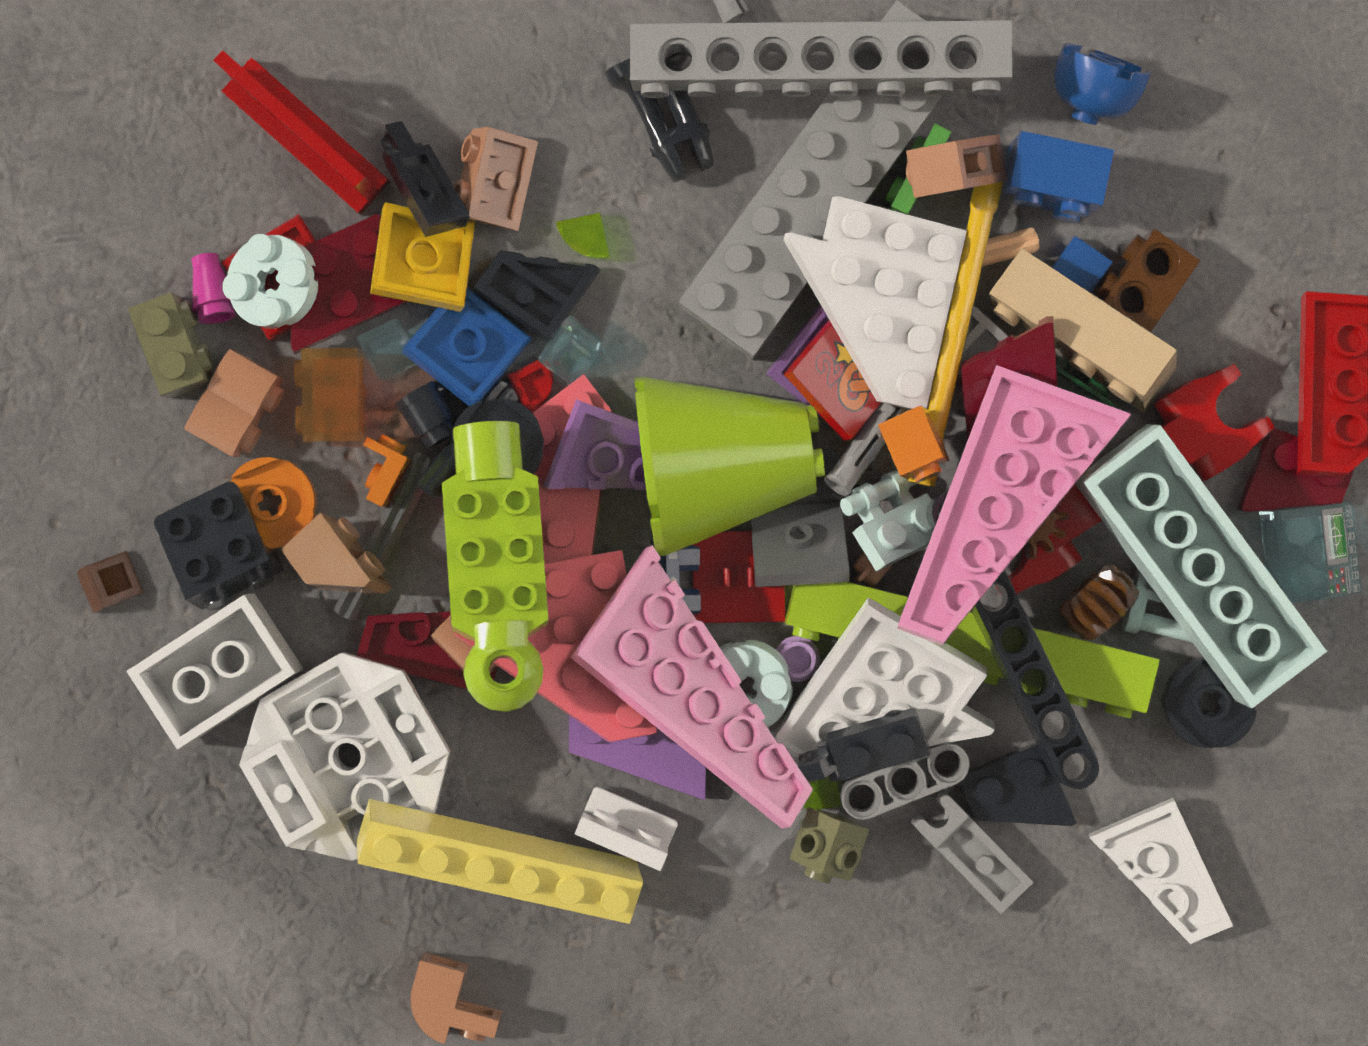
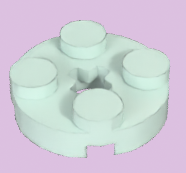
[223,234,318,328]
[720,640,793,727]

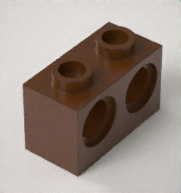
[1095,229,1200,333]

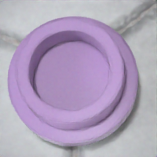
[776,636,820,682]

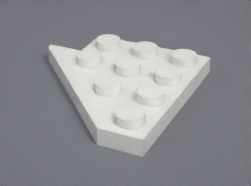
[784,196,967,410]
[772,597,995,763]

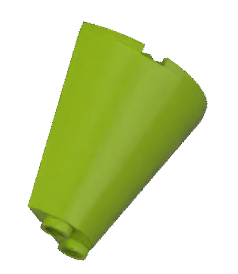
[634,376,825,556]

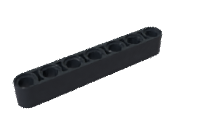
[926,492,1099,789]

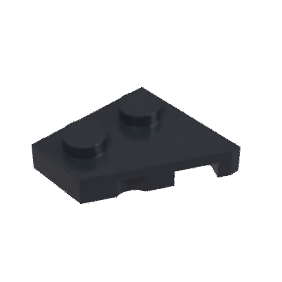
[474,250,600,343]
[959,742,1077,826]

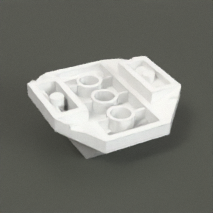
[239,652,451,861]

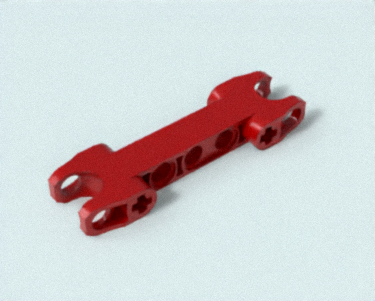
[995,363,1275,596]

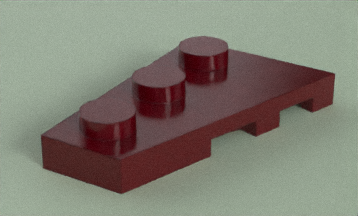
[357,611,498,690]

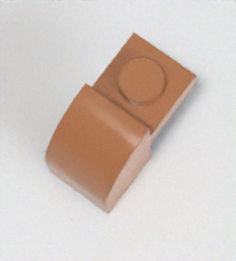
[411,952,503,1044]

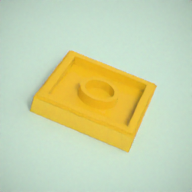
[370,202,475,312]

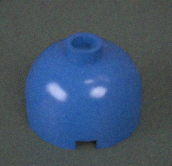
[1054,43,1151,125]

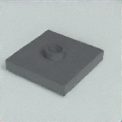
[750,503,849,587]

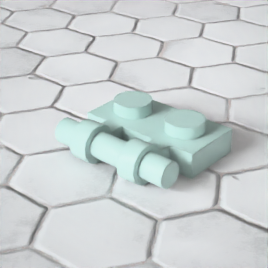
[840,469,940,572]

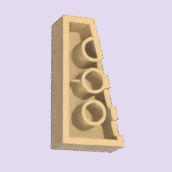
[989,248,1177,413]

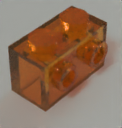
[294,348,365,443]

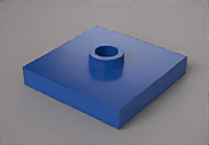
[402,287,532,407]

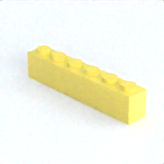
[357,799,643,924]

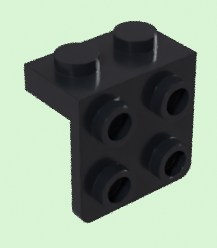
[154,482,284,611]

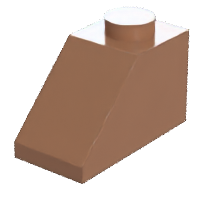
[906,134,1007,198]

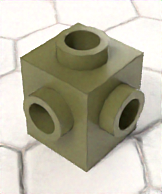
[789,807,869,884]

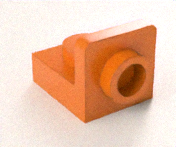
[363,434,412,508]

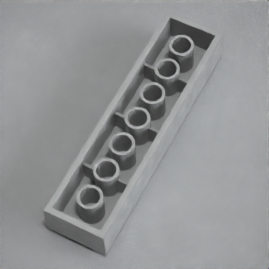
[678,0,971,360]

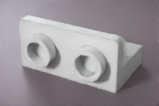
[575,786,678,871]

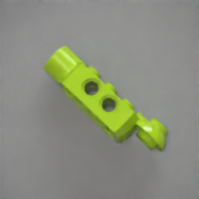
[442,421,548,712]

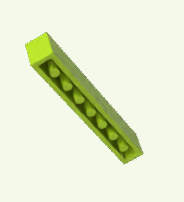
[784,582,1160,718]

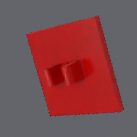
[693,531,785,623]

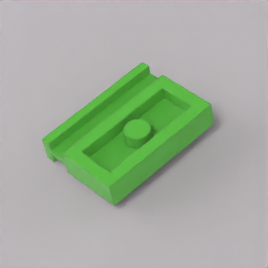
[885,123,951,215]

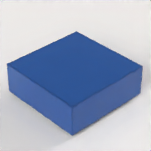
[1052,236,1112,293]

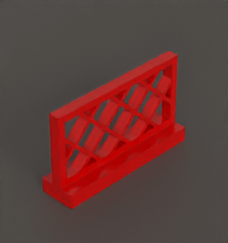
[213,50,391,215]

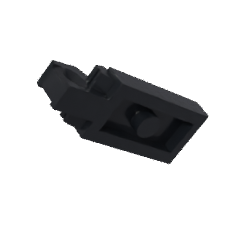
[381,121,470,237]
[798,708,930,782]

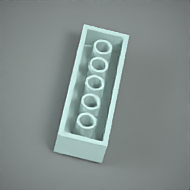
[1075,424,1327,708]

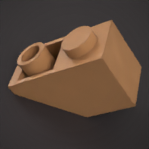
[281,513,392,594]

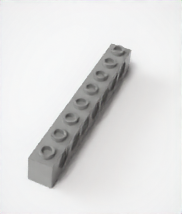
[630,20,1012,98]

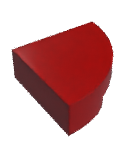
[507,355,554,413]

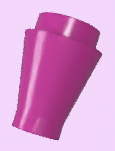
[191,253,236,324]

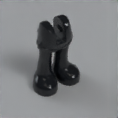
[605,52,714,182]

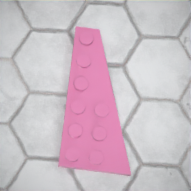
[897,365,1131,645]
[570,545,813,829]

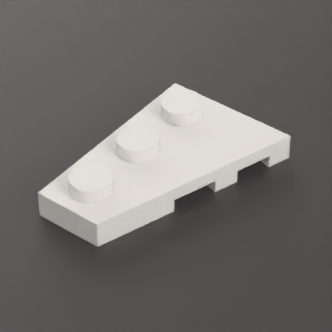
[1089,798,1233,944]

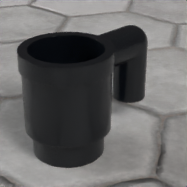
[395,380,469,449]

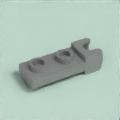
[911,790,1034,914]

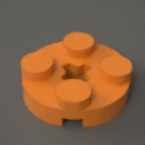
[230,457,317,549]

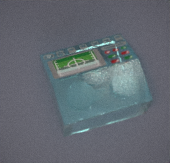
[1259,502,1362,603]

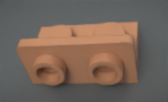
[454,127,538,231]

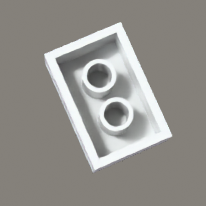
[126,593,304,750]

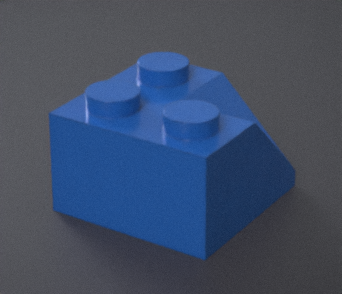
[1004,131,1114,223]

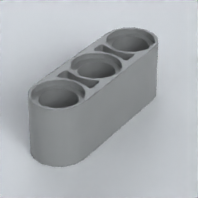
[839,742,970,820]

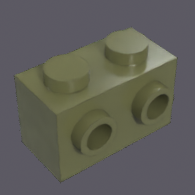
[127,292,215,399]

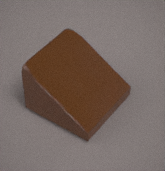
[77,551,144,613]

